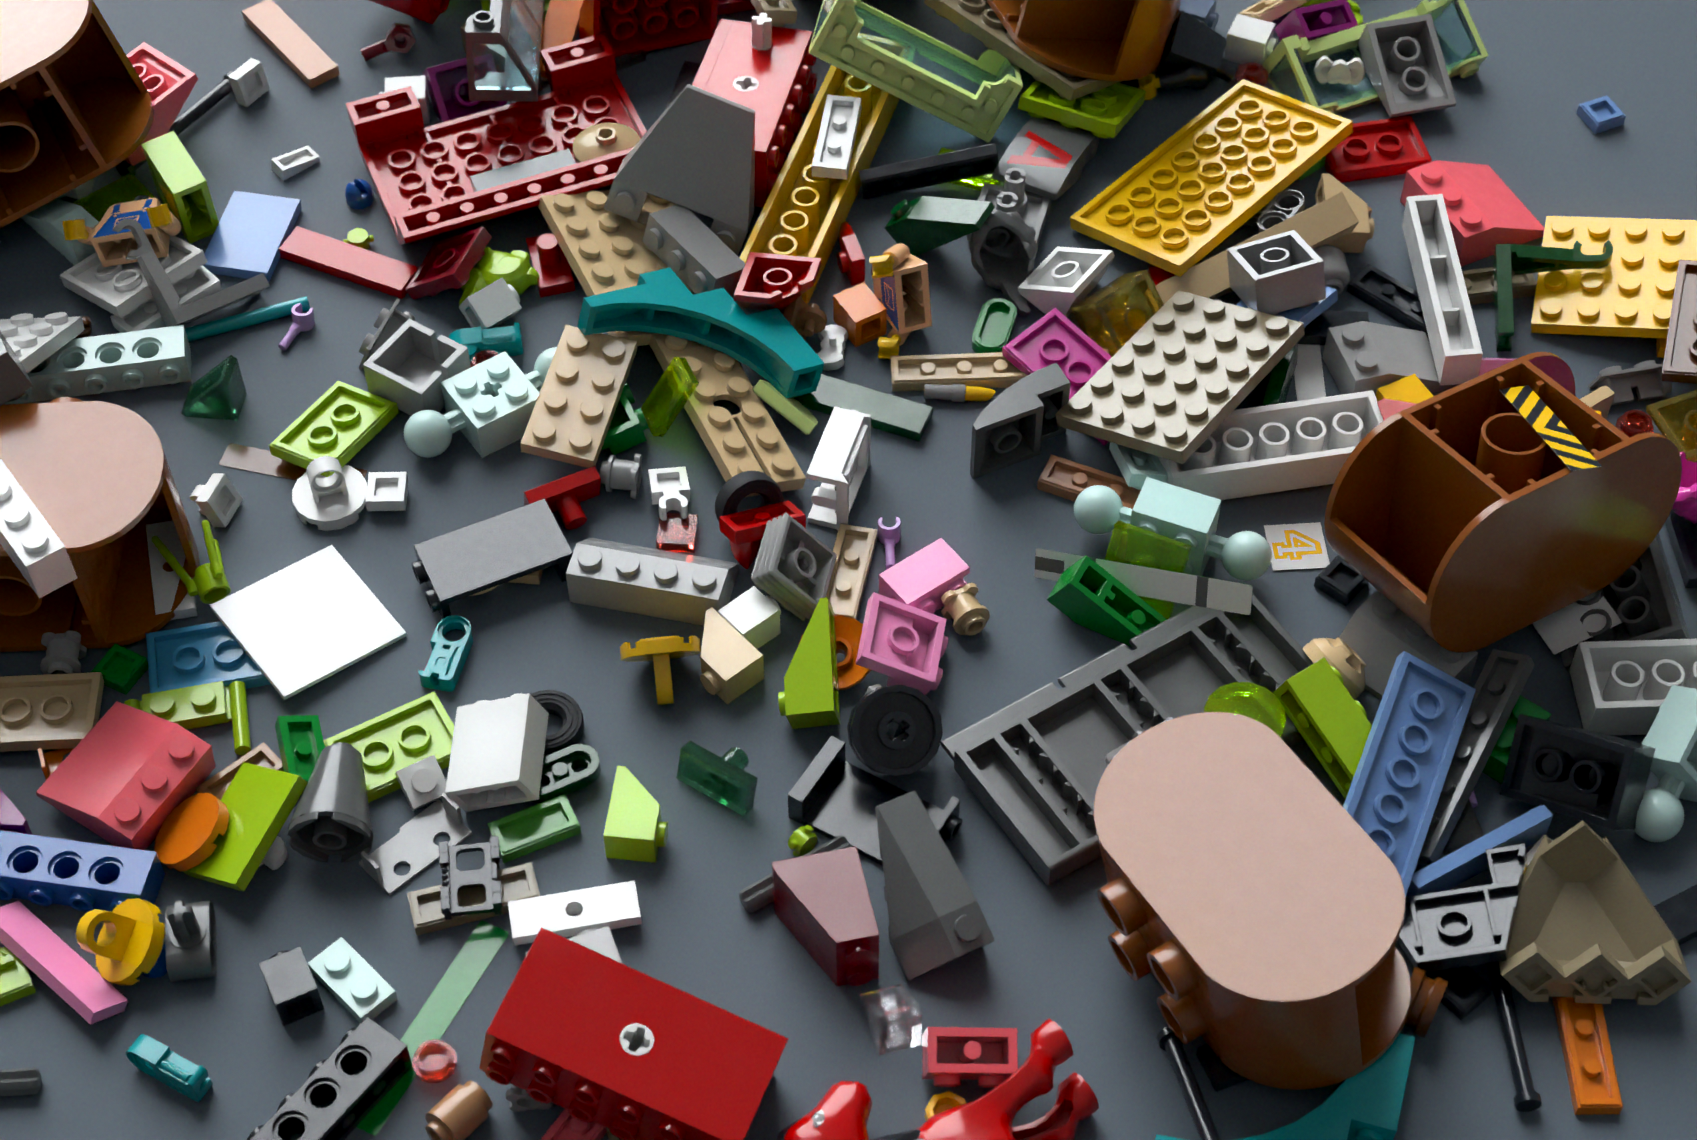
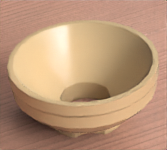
[1302,637,1367,700]

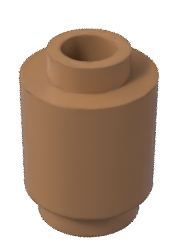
[425,1081,493,1140]

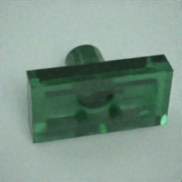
[676,741,758,816]

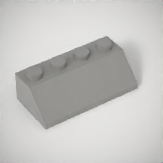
[566,538,739,625]

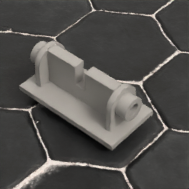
[358,298,415,370]
[1588,360,1672,406]

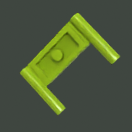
[124,681,251,755]

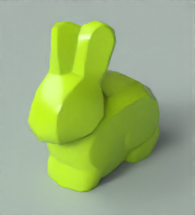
[459,247,540,306]

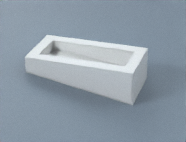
[271,146,320,181]

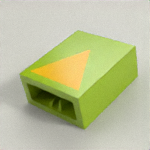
[141,131,219,244]

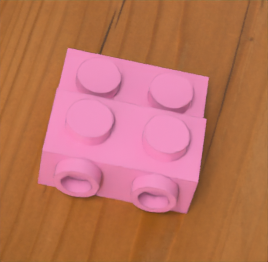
[856,592,948,695]

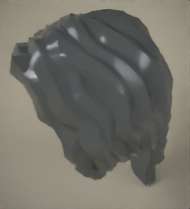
[968,210,1038,316]

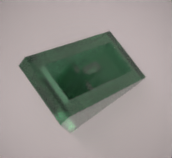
[181,355,247,421]

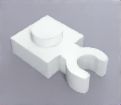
[648,466,690,520]

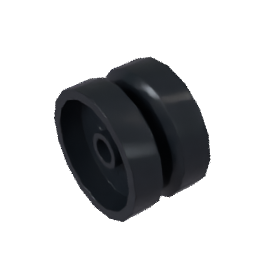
[847,685,943,776]

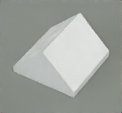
[1018,247,1115,317]

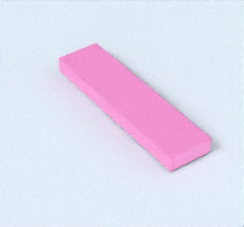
[0,901,128,1025]

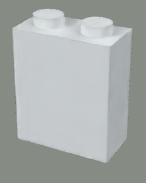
[445,693,549,812]

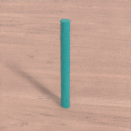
[185,296,310,342]

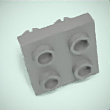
[967,168,1051,245]

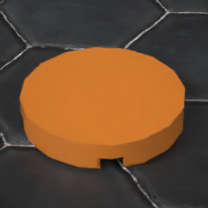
[154,792,229,871]

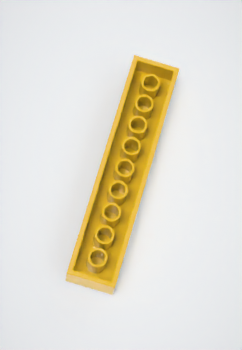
[739,35,907,304]

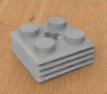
[751,513,837,621]

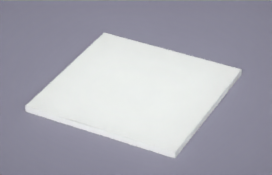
[210,545,406,700]

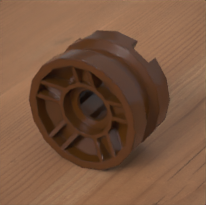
[1404,967,1448,1038]

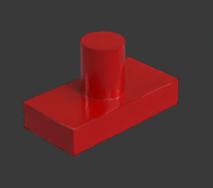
[526,233,575,297]
[524,466,601,530]

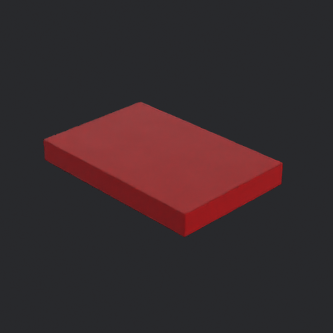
[1324,116,1433,183]

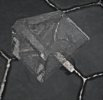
[860,984,922,1056]

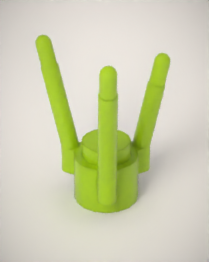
[151,520,231,604]

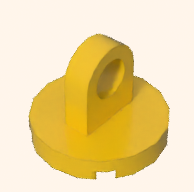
[620,635,701,705]
[76,898,165,986]

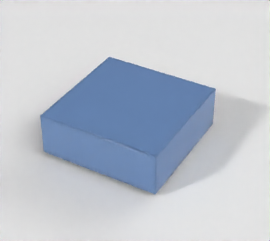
[1577,95,1626,134]

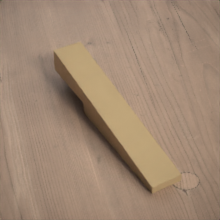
[1146,192,1359,311]

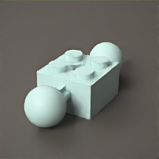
[404,347,557,458]
[1074,477,1272,581]
[1634,685,1697,842]

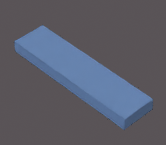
[1406,805,1553,897]

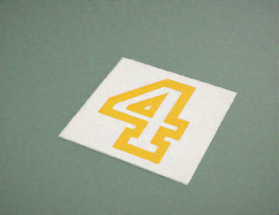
[1264,522,1330,571]

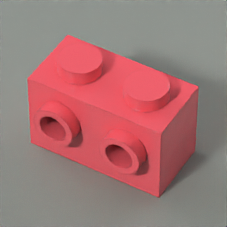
[922,1027,1018,1088]

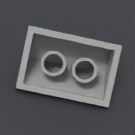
[1339,590,1478,700]

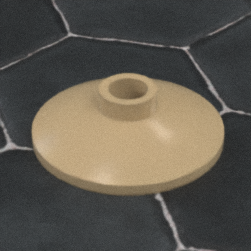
[573,123,640,163]

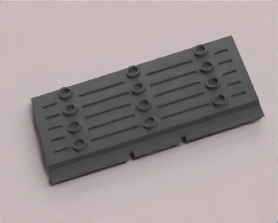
[940,593,1314,886]

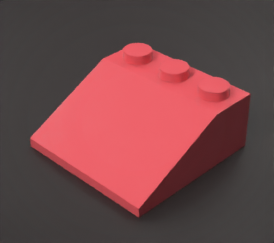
[125,42,198,166]
[1400,160,1545,267]
[36,701,215,850]

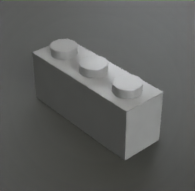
[642,204,745,297]

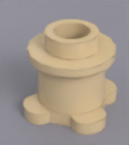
[941,583,990,635]

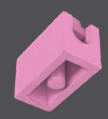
[879,538,970,614]

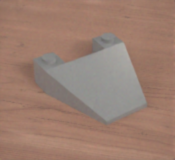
[604,84,755,256]

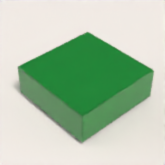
[91,644,148,695]

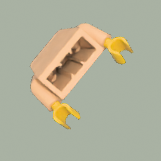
[62,195,181,267]
[869,243,932,359]

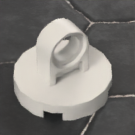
[292,456,367,531]

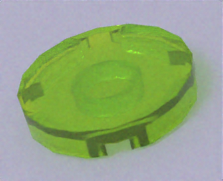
[1203,682,1286,738]

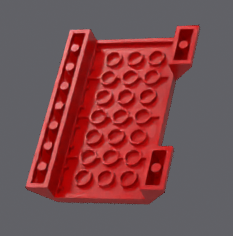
[345,33,647,245]

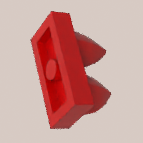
[719,500,806,569]

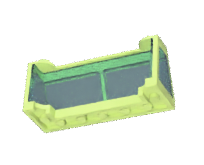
[809,0,1023,143]
[1261,0,1489,114]

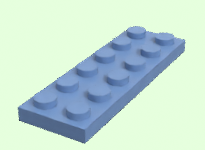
[1343,651,1476,897]

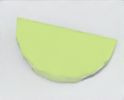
[752,379,818,435]

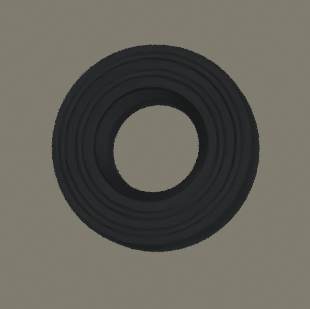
[715,471,784,521]
[531,690,584,757]

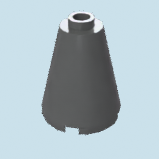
[288,742,373,862]

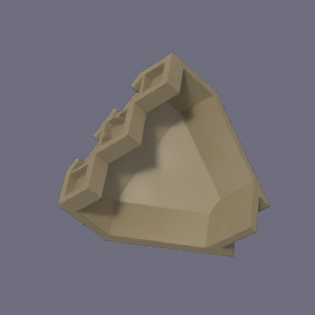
[1499,820,1692,1005]

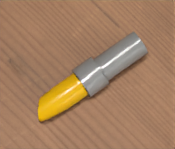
[924,384,995,402]

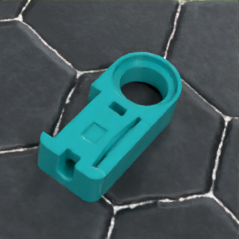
[448,323,524,361]
[418,615,473,692]
[125,1034,213,1102]

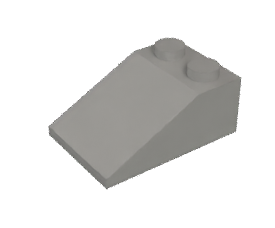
[1358,14,1457,117]
[1323,321,1453,396]

